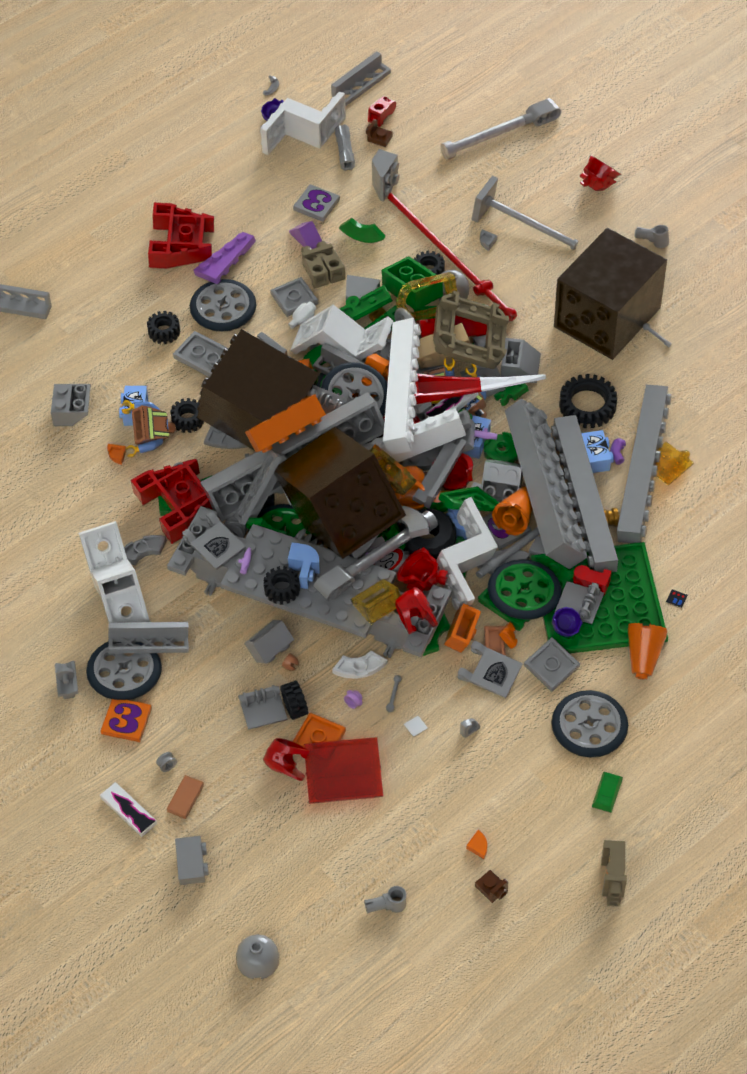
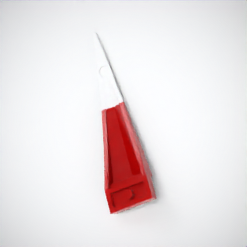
[415,373,546,404]

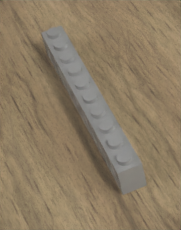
[617,384,672,544]
[551,415,618,573]

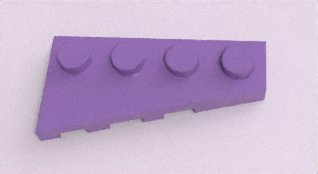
[193,232,256,284]

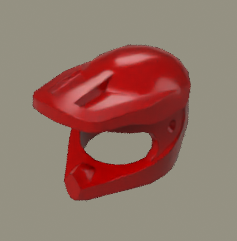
[395,587,438,634]
[263,738,310,781]

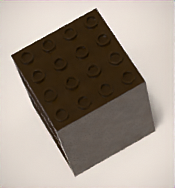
[554,228,667,360]
[197,329,320,451]
[274,427,406,559]

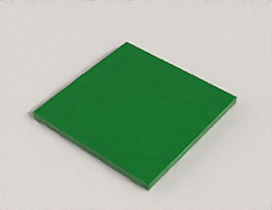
[530,542,668,654]

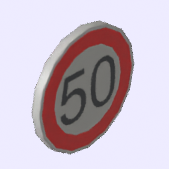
[374,548,405,572]

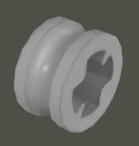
[156,752,177,772]

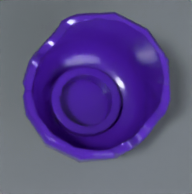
[261,98,284,121]
[552,607,582,637]

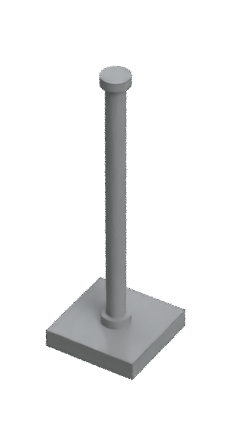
[471,176,578,250]

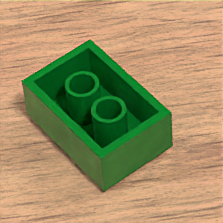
[381,256,443,310]

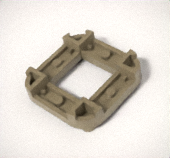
[433,291,509,369]

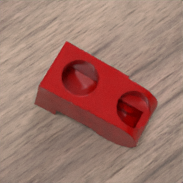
[368,96,396,127]
[573,565,612,596]

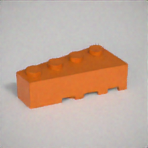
[245,394,326,453]

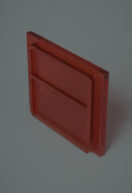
[304,737,383,804]

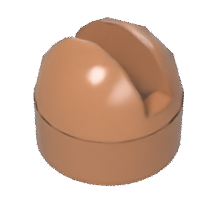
[282,653,299,671]

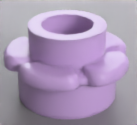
[344,690,363,709]

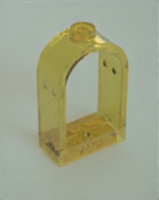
[395,272,457,319]

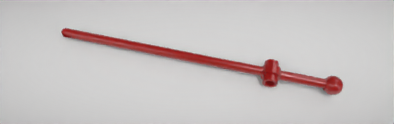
[387,193,517,321]

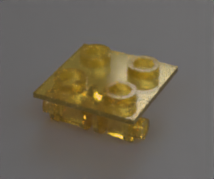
[655,442,694,486]

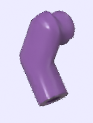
[609,438,626,465]

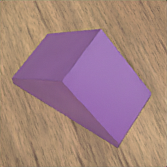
[289,221,322,249]

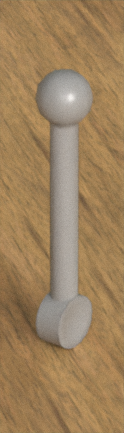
[643,323,672,347]
[386,675,401,712]

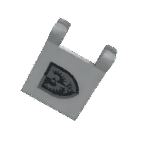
[182,511,246,570]
[457,641,523,698]

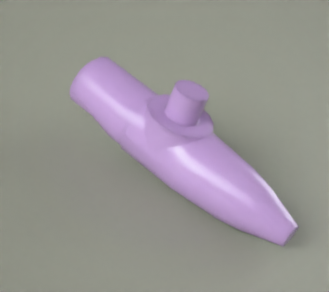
[474,428,497,440]
[238,547,251,574]

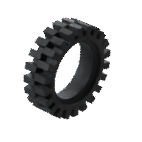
[559,374,617,428]

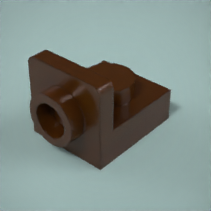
[366,119,393,147]
[475,870,508,903]

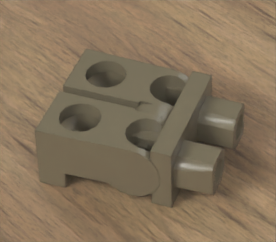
[301,241,345,289]
[601,840,627,906]

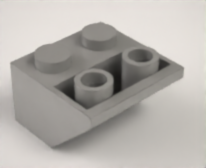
[372,149,400,202]
[501,338,541,383]
[51,384,91,426]
[481,459,523,502]

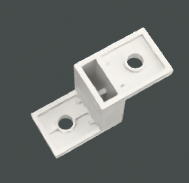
[260,91,346,155]
[290,304,393,361]
[436,497,498,610]
[78,521,150,623]

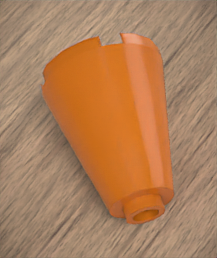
[492,486,533,535]
[628,623,667,679]

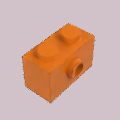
[443,603,481,653]

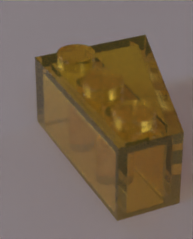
[369,444,417,495]

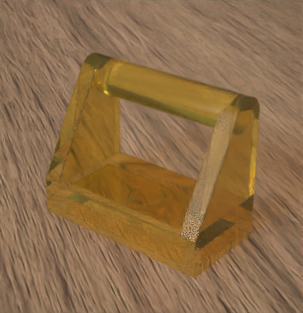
[350,579,401,624]

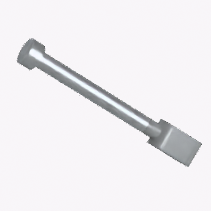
[440,98,561,159]
[314,511,438,601]

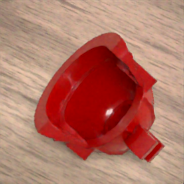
[580,156,622,191]
[432,453,473,491]
[397,548,448,592]

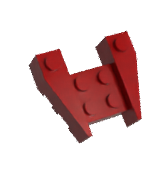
[148,202,214,269]
[130,459,213,544]

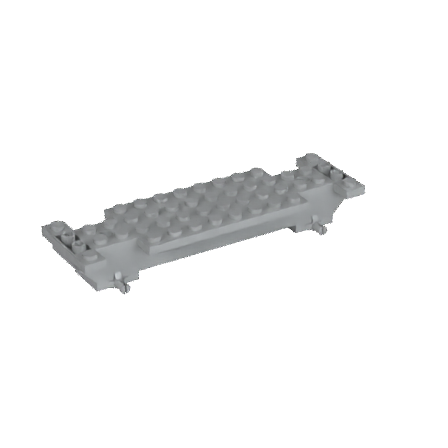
[167,506,452,658]

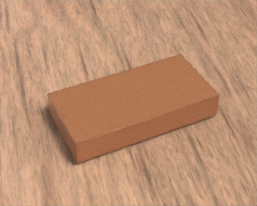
[484,626,505,655]
[167,775,204,819]

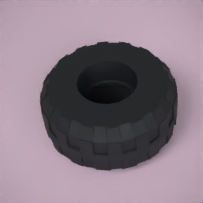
[400,508,456,559]

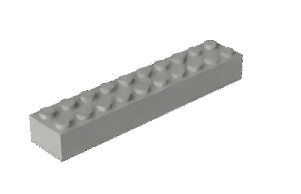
[200,392,384,522]
[505,398,587,569]

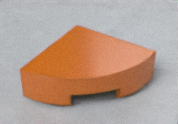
[107,444,126,465]
[498,622,517,649]
[466,830,487,859]

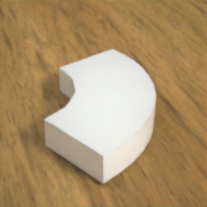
[332,651,388,679]

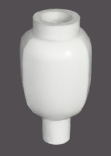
[288,301,317,329]

